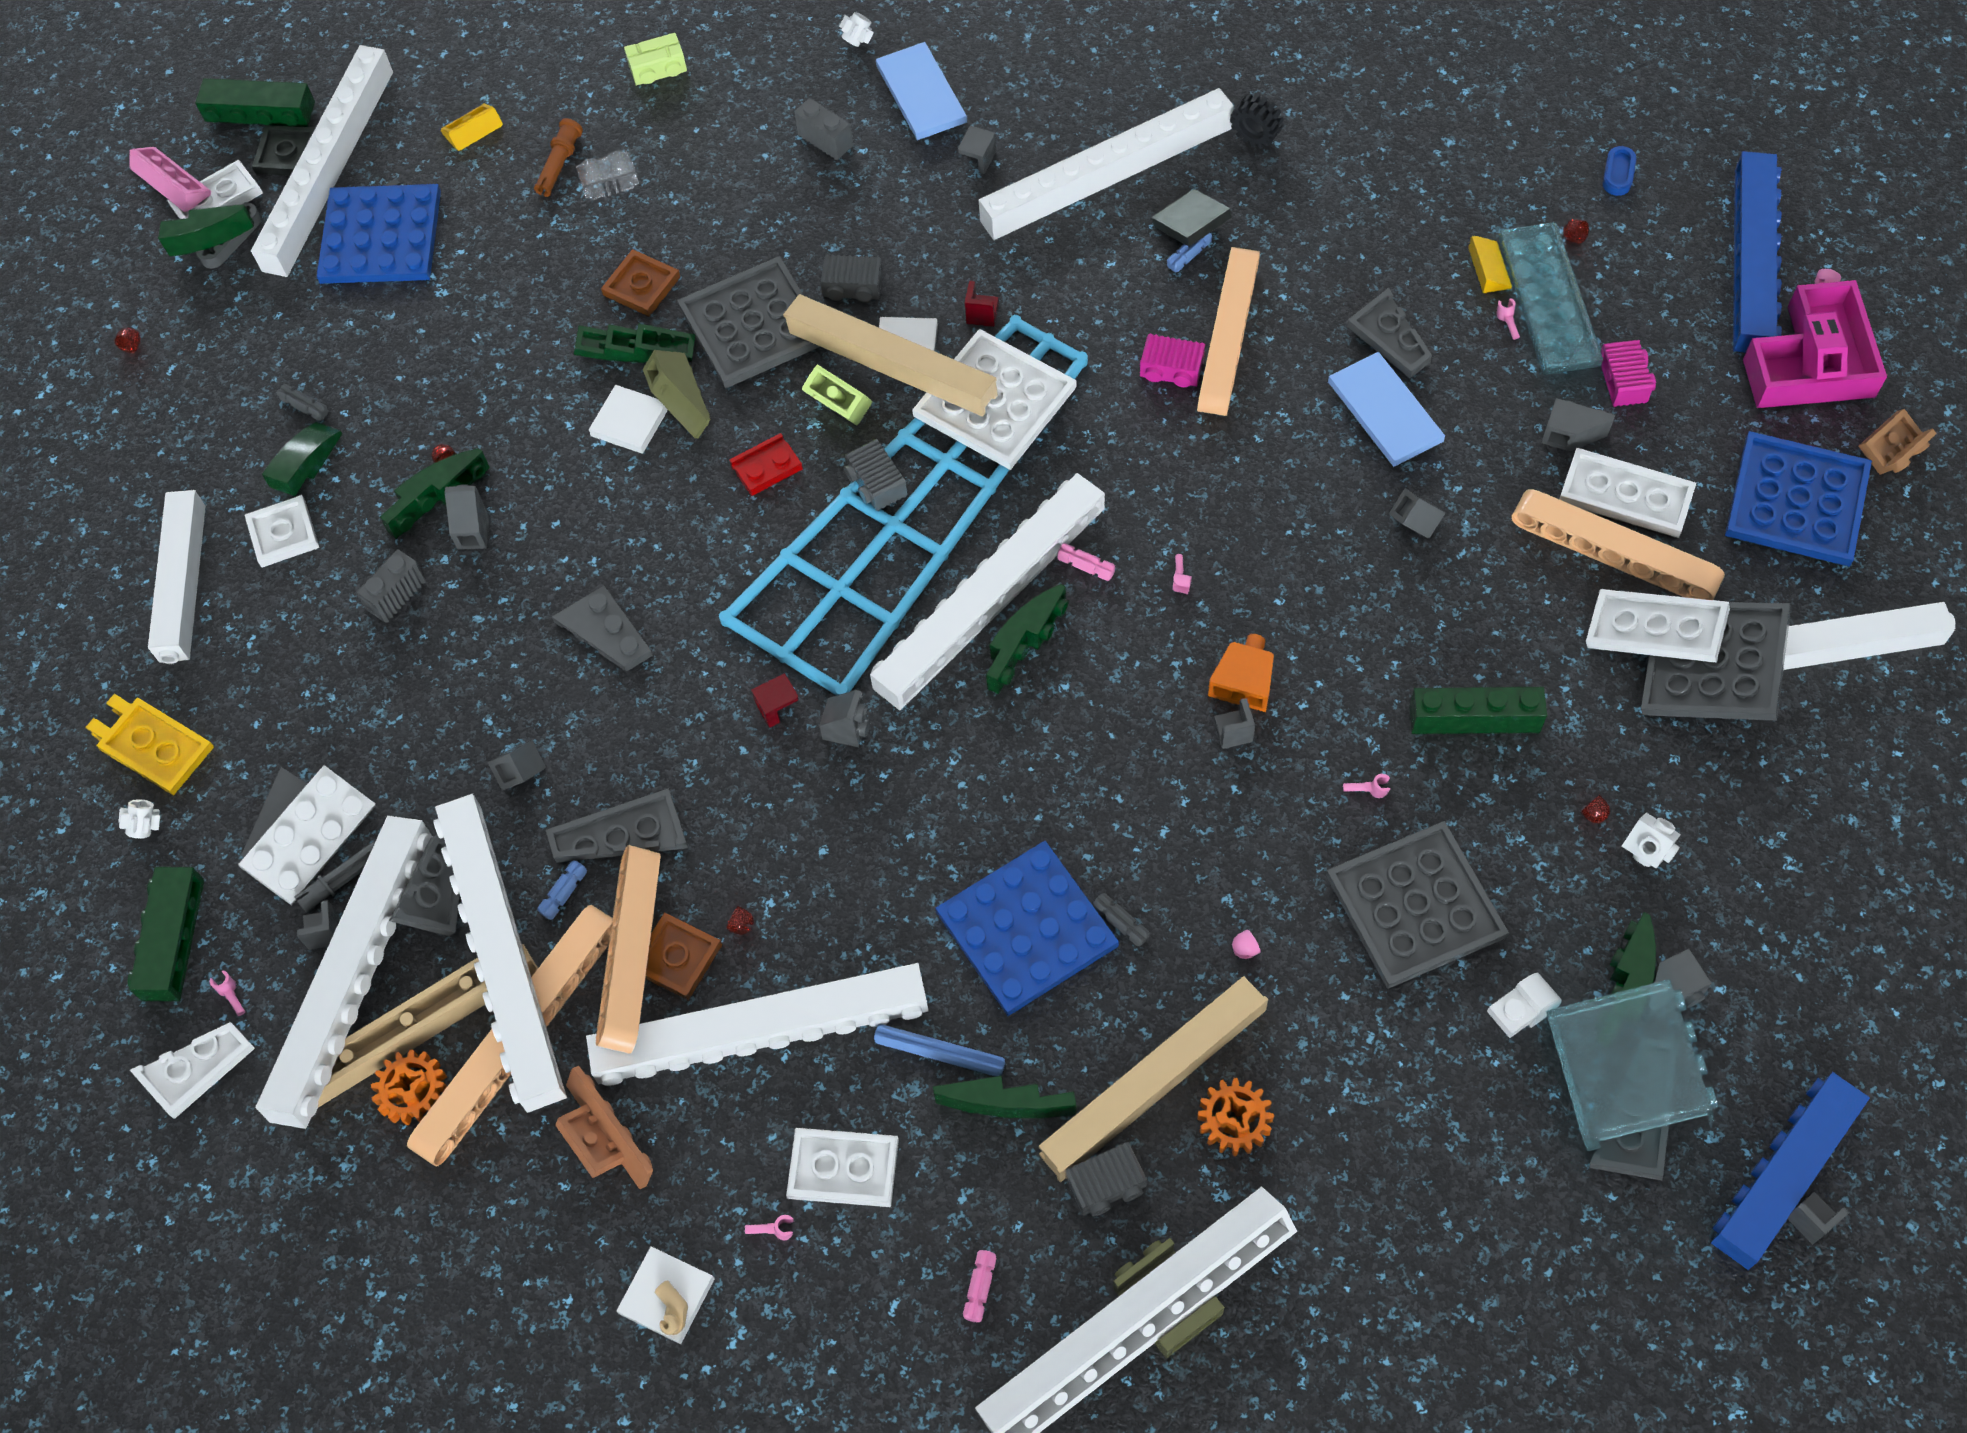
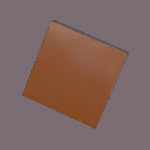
[601,249,680,317]
[645,912,722,1001]

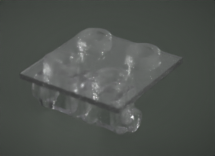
[576,151,639,200]

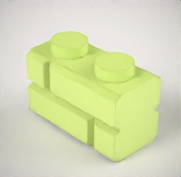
[624,33,687,86]
[802,364,872,426]

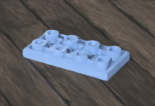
[876,42,967,140]
[1328,352,1445,467]

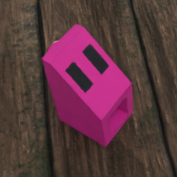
[1802,312,1848,379]

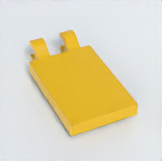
[85,694,214,796]

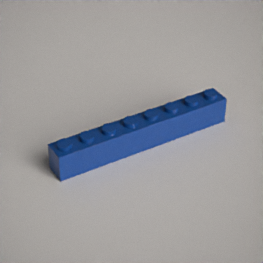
[1733,151,1782,353]

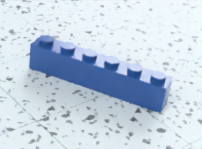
[1711,1072,1870,1270]

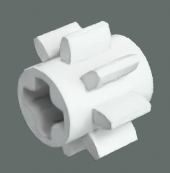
[839,12,874,47]
[119,800,160,838]

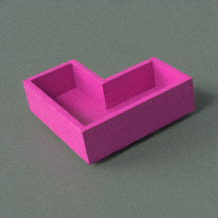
[1743,280,1887,408]

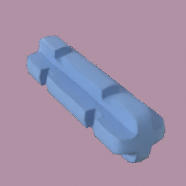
[1167,233,1212,273]
[537,860,587,920]

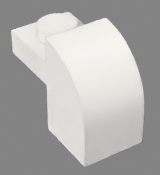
[1487,973,1562,1038]

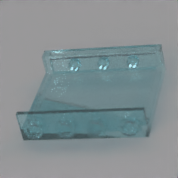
[1546,979,1719,1151]

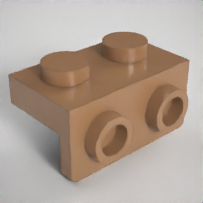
[1858,409,1937,475]

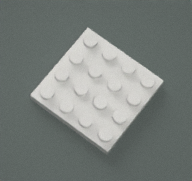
[912,329,1076,470]

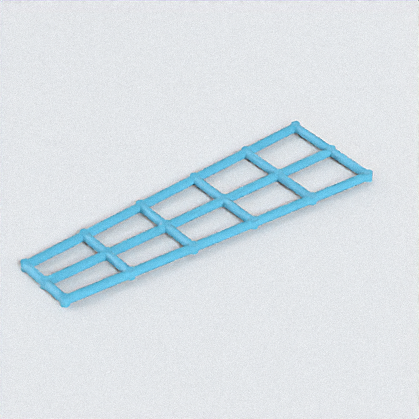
[719,315,1088,696]

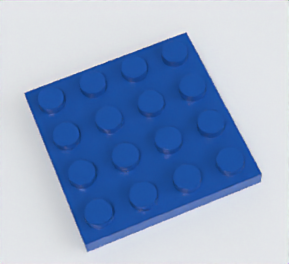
[317,184,441,284]
[1725,431,1872,567]
[935,841,1119,1016]

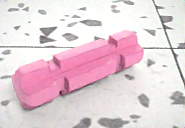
[1057,543,1115,581]
[963,1250,996,1322]

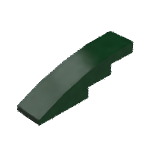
[574,323,695,363]
[933,1076,1076,1118]

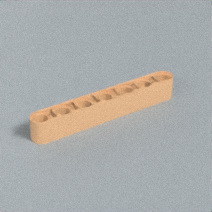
[1197,247,1260,416]
[1512,489,1725,600]
[595,845,661,1054]

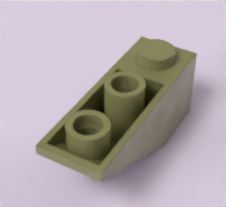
[643,350,711,439]

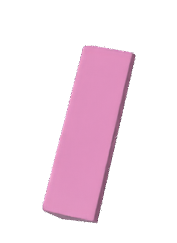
[130,147,211,212]

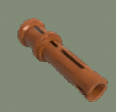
[534,118,583,197]

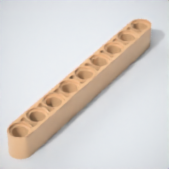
[407,905,613,1166]

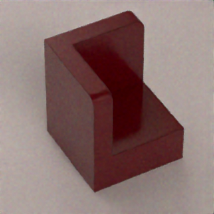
[965,281,999,327]
[751,673,799,728]

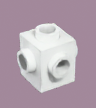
[1622,813,1681,868]

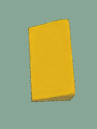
[440,103,503,151]
[1468,236,1512,293]

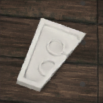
[130,1022,255,1119]

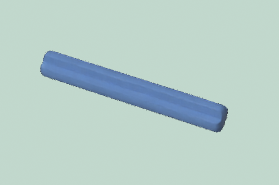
[874,1024,1005,1077]

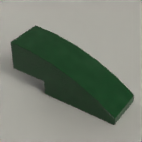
[158,204,254,257]
[262,422,342,496]

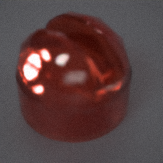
[1563,219,1589,244]
[114,327,141,353]
[431,444,457,463]
[1580,795,1610,823]
[726,906,754,935]

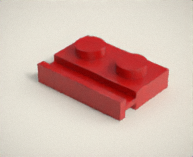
[730,433,803,496]

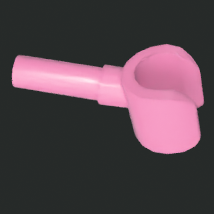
[1496,298,1520,340]
[1172,554,1192,594]
[1343,774,1390,798]
[209,971,245,1016]
[745,1215,793,1240]

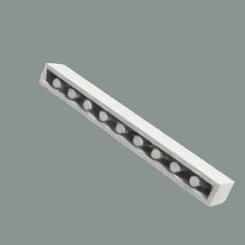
[251,45,393,277]
[979,88,1234,240]
[870,473,1105,710]
[434,794,567,1113]
[255,816,433,1129]
[586,963,928,1086]
[975,1187,1297,1433]

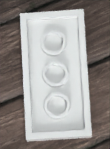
[1559,448,1696,538]
[1586,589,1730,663]
[238,765,375,906]

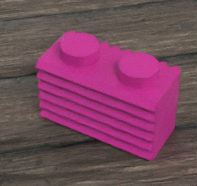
[1140,333,1205,387]
[1599,340,1656,407]

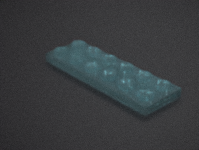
[1499,222,1603,375]

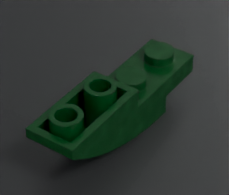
[380,448,490,539]
[986,584,1069,694]
[1595,912,1656,1048]

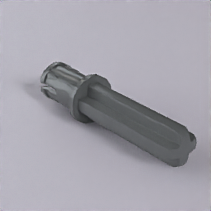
[294,842,375,913]

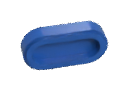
[1602,146,1636,196]

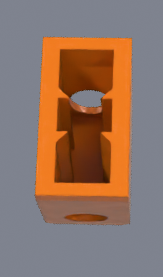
[1208,634,1274,712]

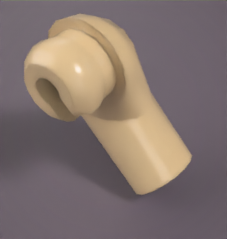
[654,1280,688,1335]

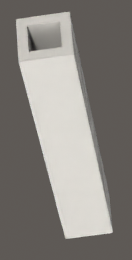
[148,490,206,664]
[1783,602,1955,670]

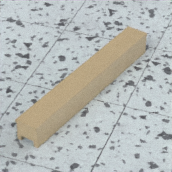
[783,294,998,417]
[318,944,538,1107]
[1039,976,1268,1183]

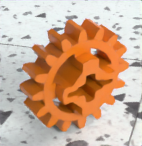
[371,1049,447,1125]
[1197,1078,1274,1156]

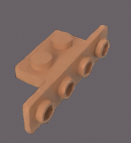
[555,1066,653,1189]

